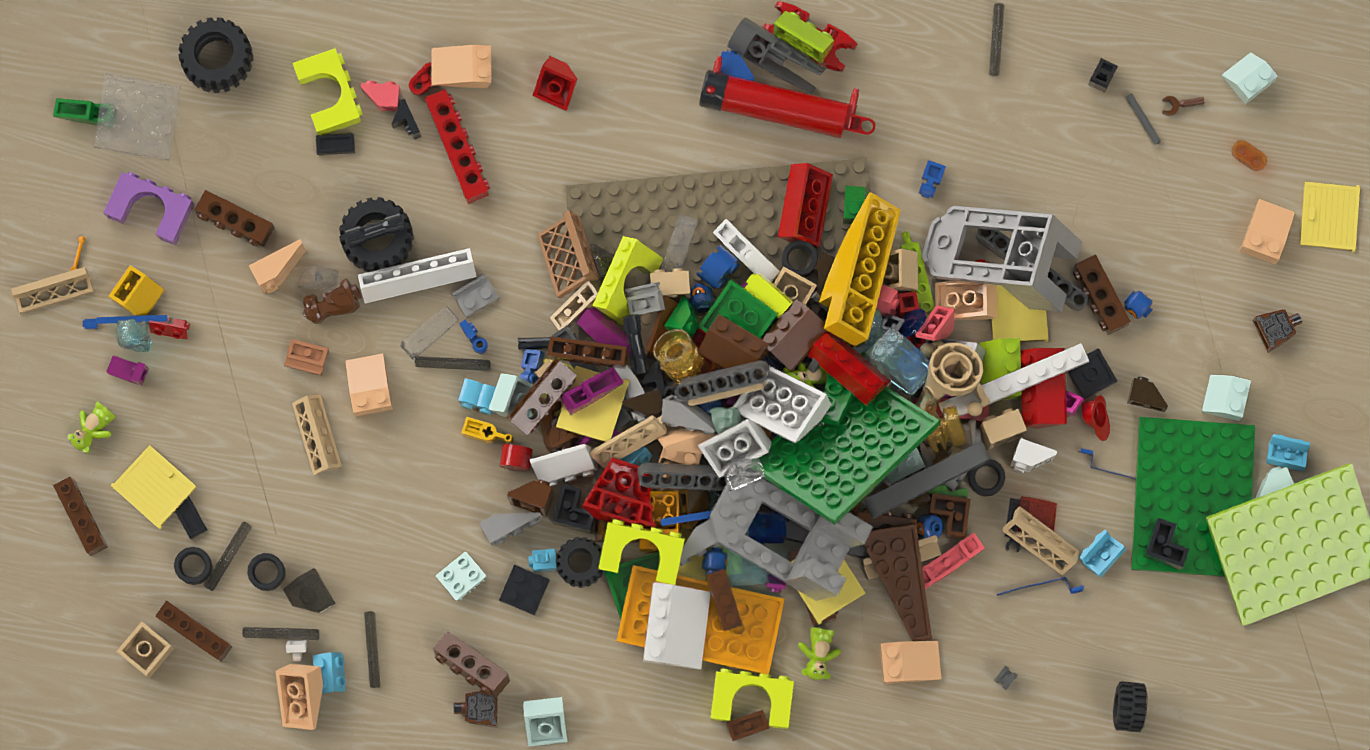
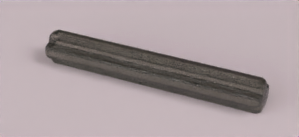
[989,3,1004,76]
[415,356,491,371]
[204,521,252,591]
[364,611,381,688]
[242,627,320,640]

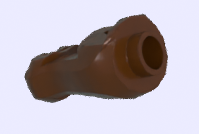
[303,278,362,324]
[532,397,580,453]

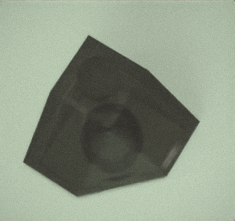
[590,244,615,284]
[283,567,336,613]

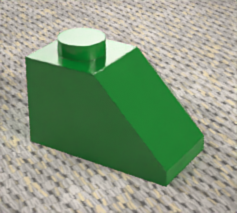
[843,186,869,224]
[664,296,699,350]

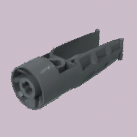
[727,17,827,94]

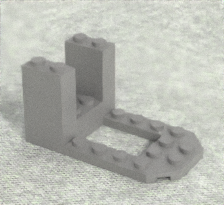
[921,206,1082,312]
[710,475,873,601]

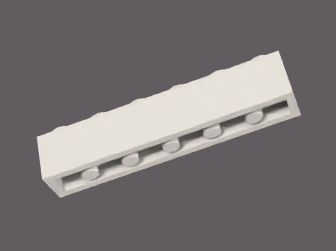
[358,248,477,303]

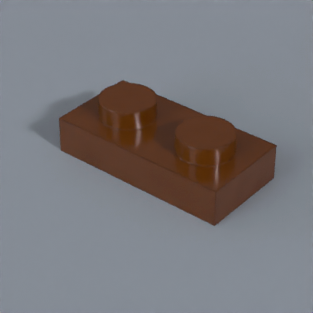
[726,710,769,742]

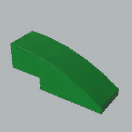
[53,98,117,127]

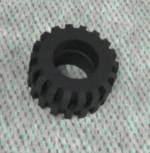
[556,537,603,588]
[1113,681,1147,732]

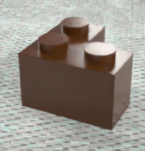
[928,493,971,540]

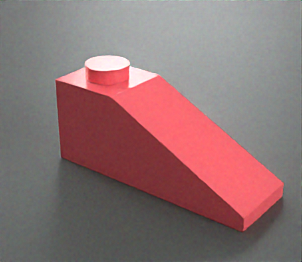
[916,305,955,341]

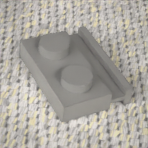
[452,274,499,318]
[625,282,665,315]

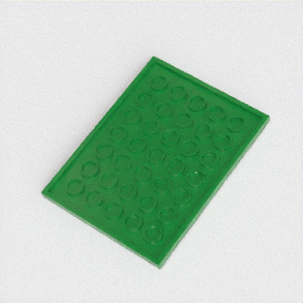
[748,387,940,525]
[1131,417,1255,577]

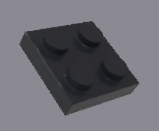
[499,565,550,616]

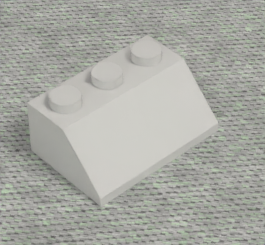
[698,419,772,478]
[530,444,599,487]

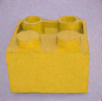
[108,265,165,316]

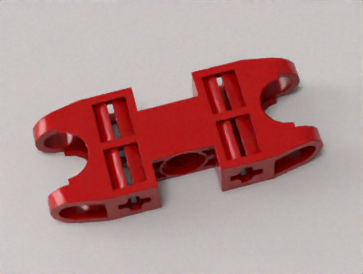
[762,1,858,72]

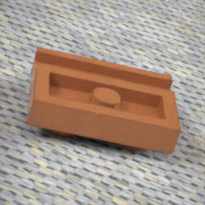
[284,339,329,376]

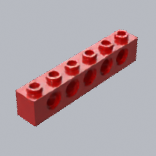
[425,89,490,204]

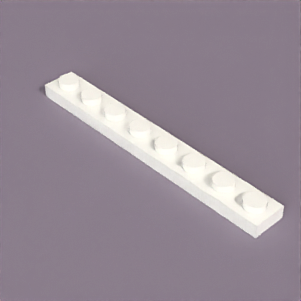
[939,343,1089,422]

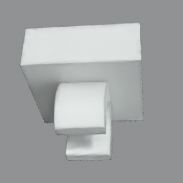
[286,640,308,661]

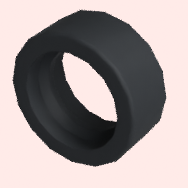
[782,240,818,278]
[968,459,1006,497]
[174,547,212,585]
[247,553,285,591]

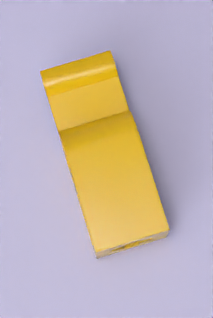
[461,417,513,444]

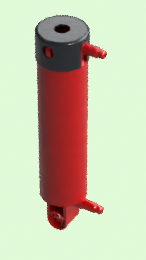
[699,56,876,139]

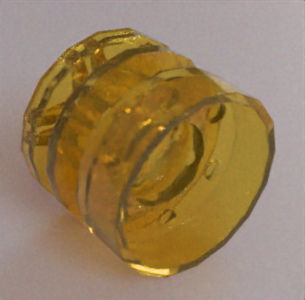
[653,329,703,381]
[927,405,967,453]

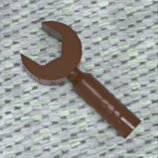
[1162,96,1205,116]

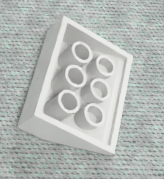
[733,366,832,443]
[643,582,711,670]

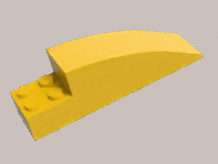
[819,192,901,346]

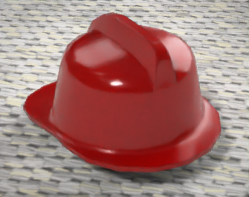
[1081,395,1110,441]

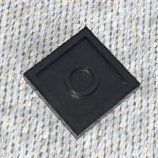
[1067,348,1117,400]

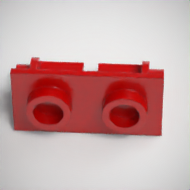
[149,317,190,339]

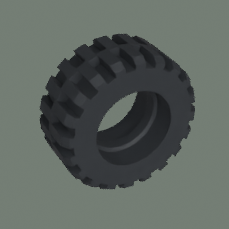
[178,17,253,93]
[339,197,414,272]

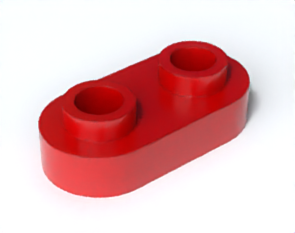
[409,62,432,96]

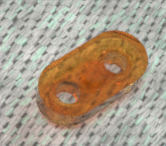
[1231,140,1267,171]

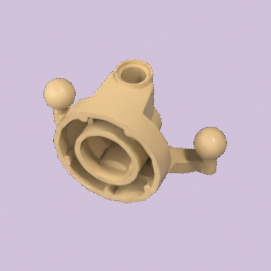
[920,340,990,416]

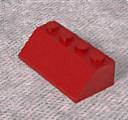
[778,163,833,247]
[808,332,891,406]
[1020,348,1067,429]

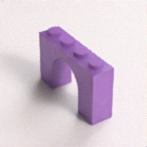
[104,172,194,246]

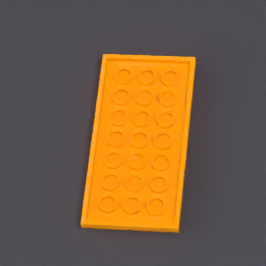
[616,565,785,675]

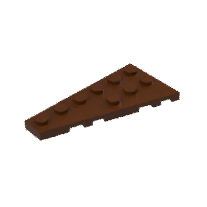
[864,523,932,641]

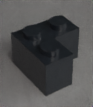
[552,484,595,534]
[1143,518,1189,570]

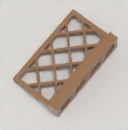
[537,210,600,298]

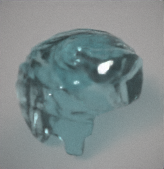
[116,319,151,352]

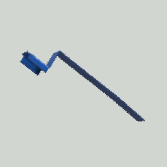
[83,315,168,329]
[1078,448,1136,479]
[661,511,712,526]
[997,577,1085,596]

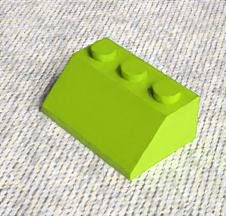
[773,11,834,63]
[980,338,1022,399]

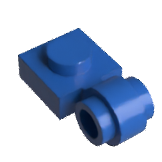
[919,160,946,199]
[459,319,488,354]
[520,349,545,385]

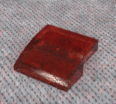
[1016,496,1057,539]

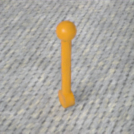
[70,236,86,271]

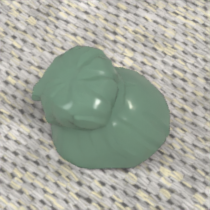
[709,407,742,435]

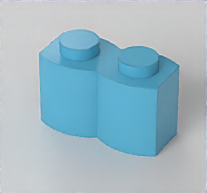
[458,379,496,415]

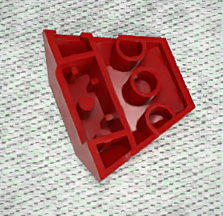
[582,457,655,529]

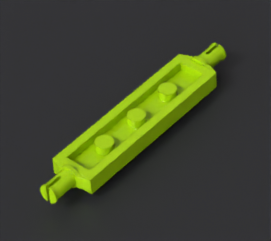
[899,231,935,322]

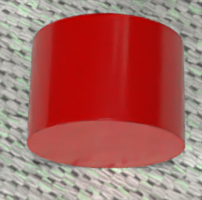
[499,444,533,472]

